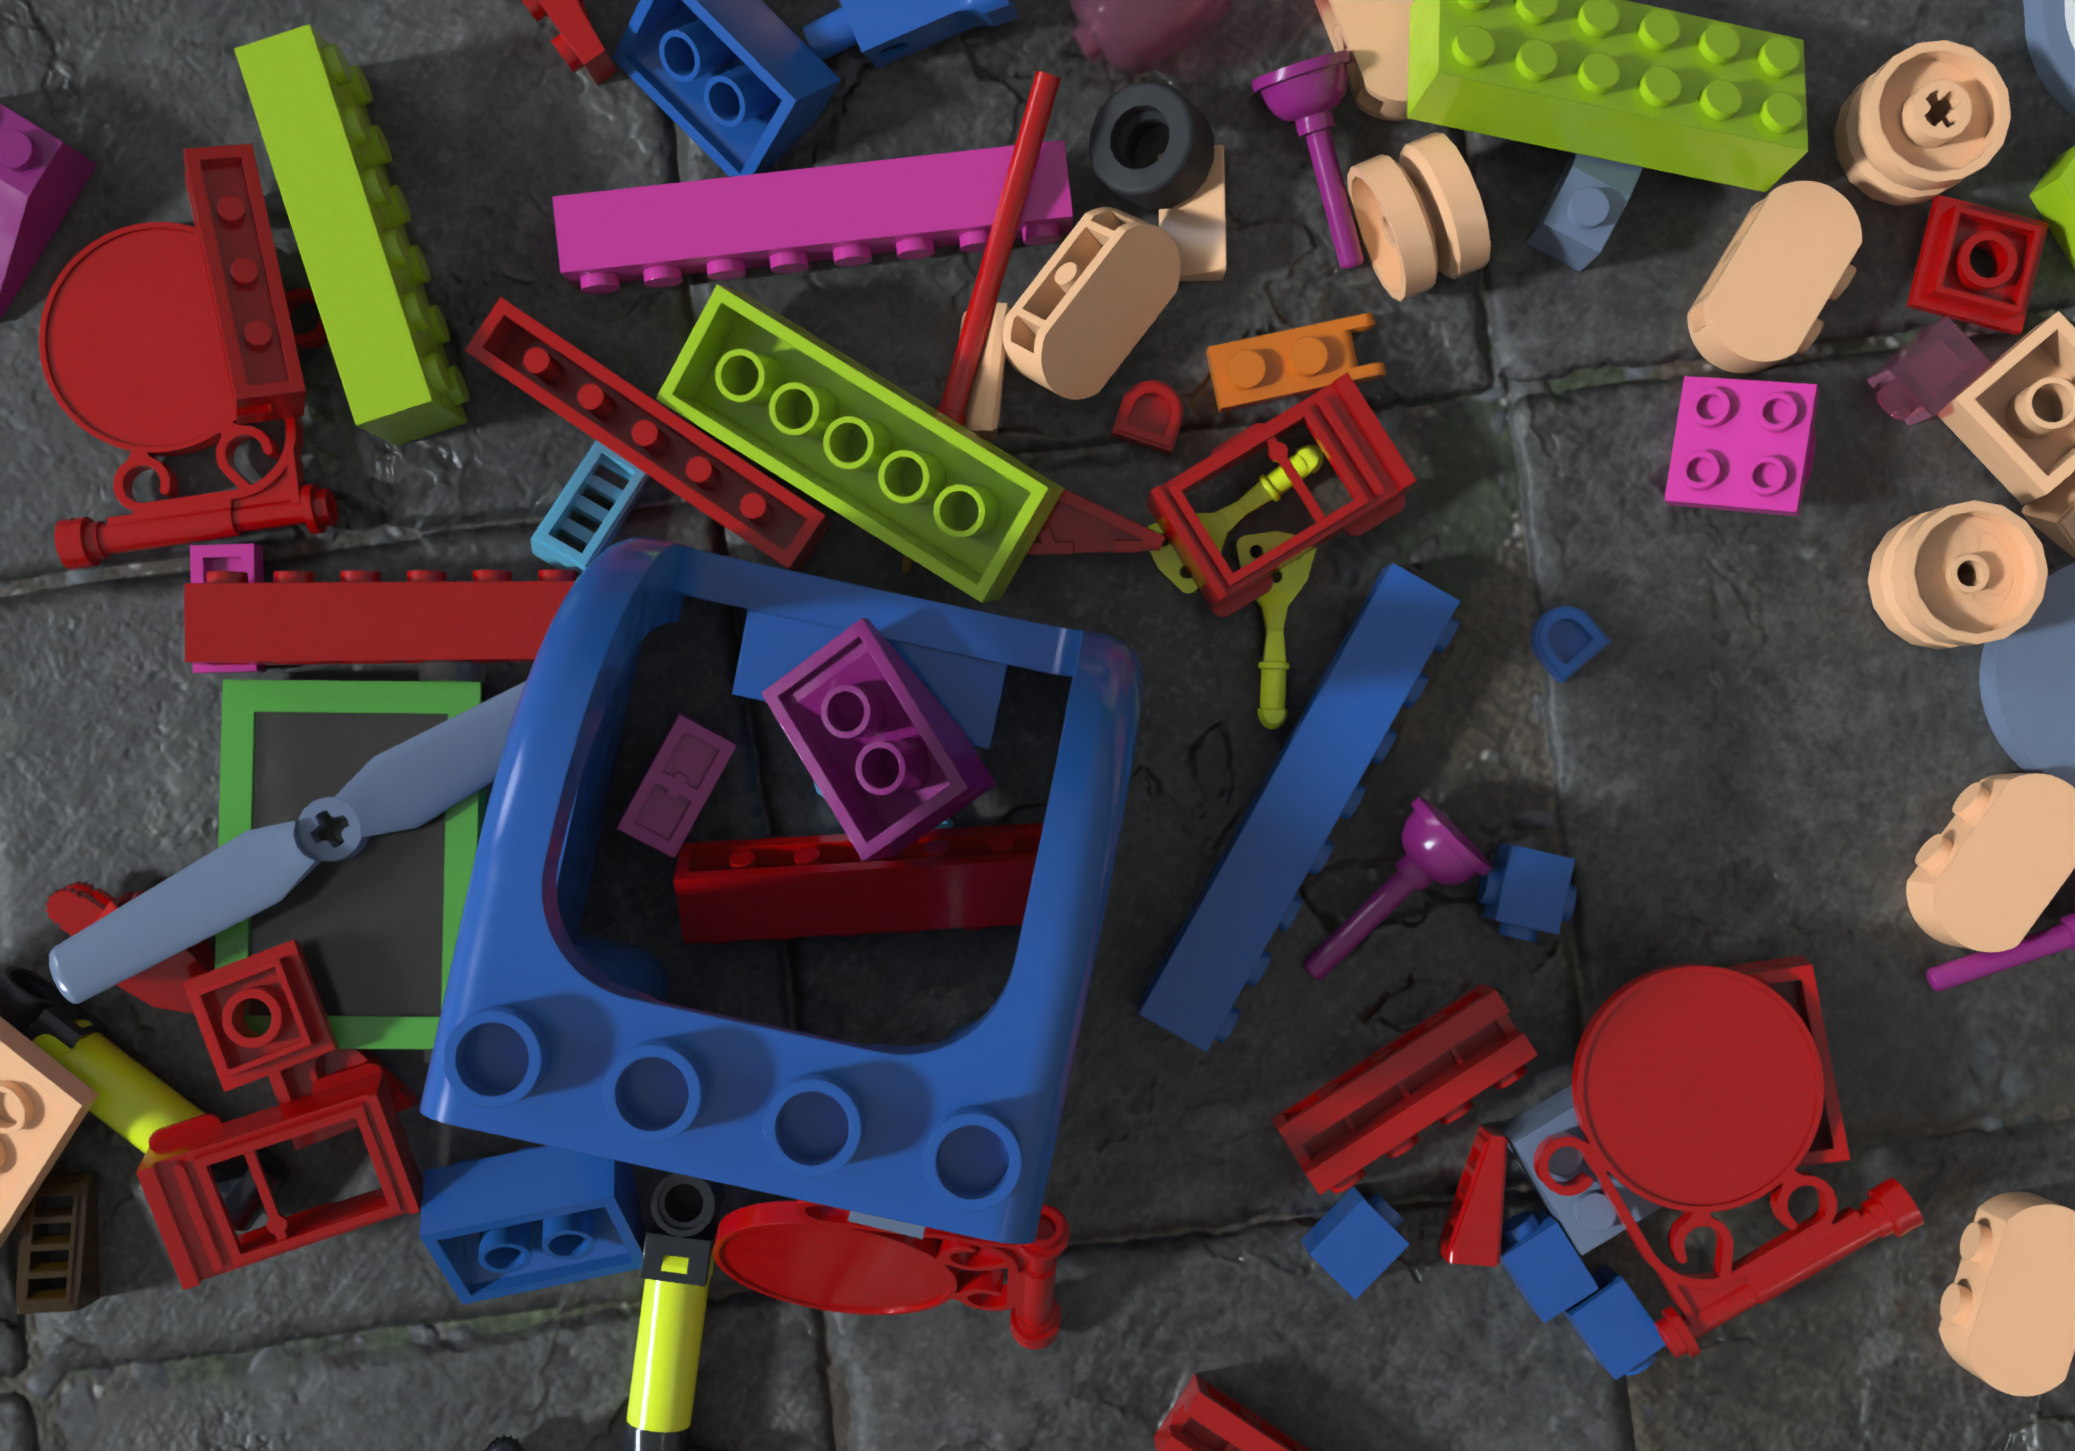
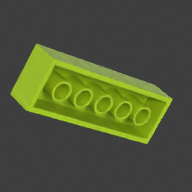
[1407,0,1808,192]
[234,24,470,446]
[656,284,1065,603]

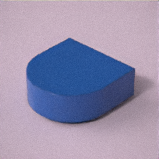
[1530,606,1611,683]

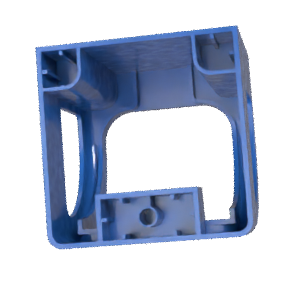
[420,537,1143,1244]

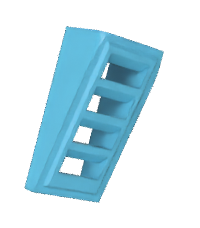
[530,441,650,578]

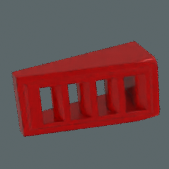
[1438,1125,1508,1267]

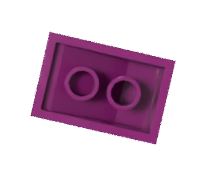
[0,103,98,320]
[761,618,997,862]

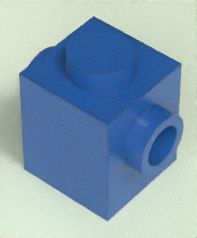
[1477,842,1576,942]

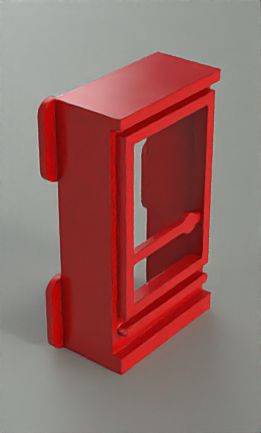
[1146,372,1417,618]
[136,1061,424,1290]

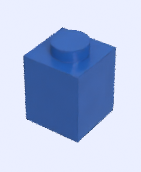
[1301,1186,1410,1300]
[1500,1209,1599,1323]
[1563,1264,1665,1380]

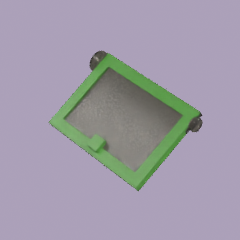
[215,661,486,1063]

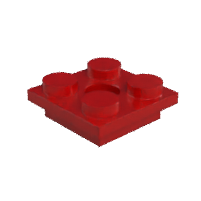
[1906,195,2049,335]
[182,938,339,1092]

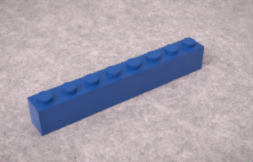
[1136,563,1460,1052]

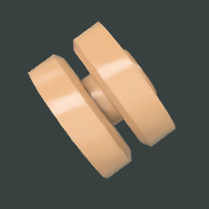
[1834,40,2011,206]
[1347,132,1491,302]
[1868,500,2048,649]

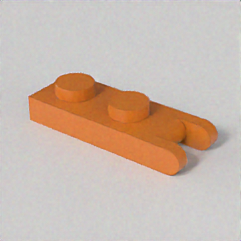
[1206,313,1386,413]

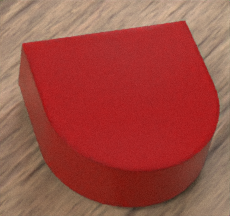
[1111,380,1183,455]

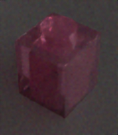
[1866,316,1991,426]

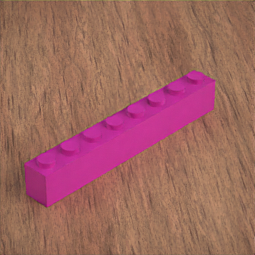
[552,140,1073,294]

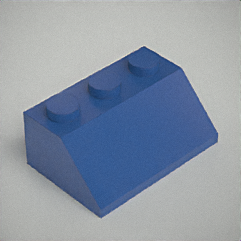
[612,0,841,177]
[419,1146,646,1304]

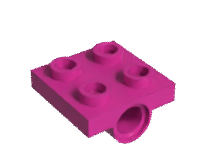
[1664,376,1820,517]

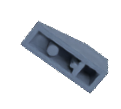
[1525,153,1643,272]

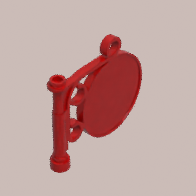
[39,222,338,570]
[1533,964,1924,1359]
[713,1199,1070,1350]

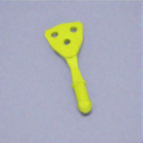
[1147,445,1324,594]
[1235,531,1317,730]

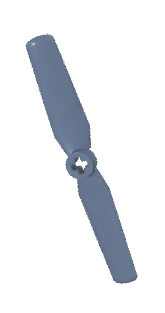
[49,681,526,1004]

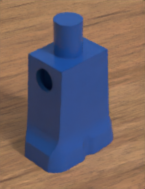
[803,0,1020,68]

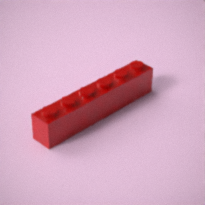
[464,297,833,572]
[184,569,577,665]
[673,823,1044,944]

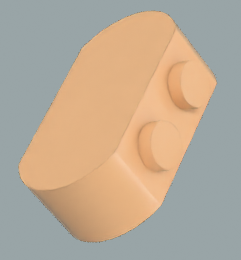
[1314,0,1414,121]
[1687,181,1862,374]
[1003,207,1181,400]
[1906,773,2075,952]
[1939,1191,2075,1396]

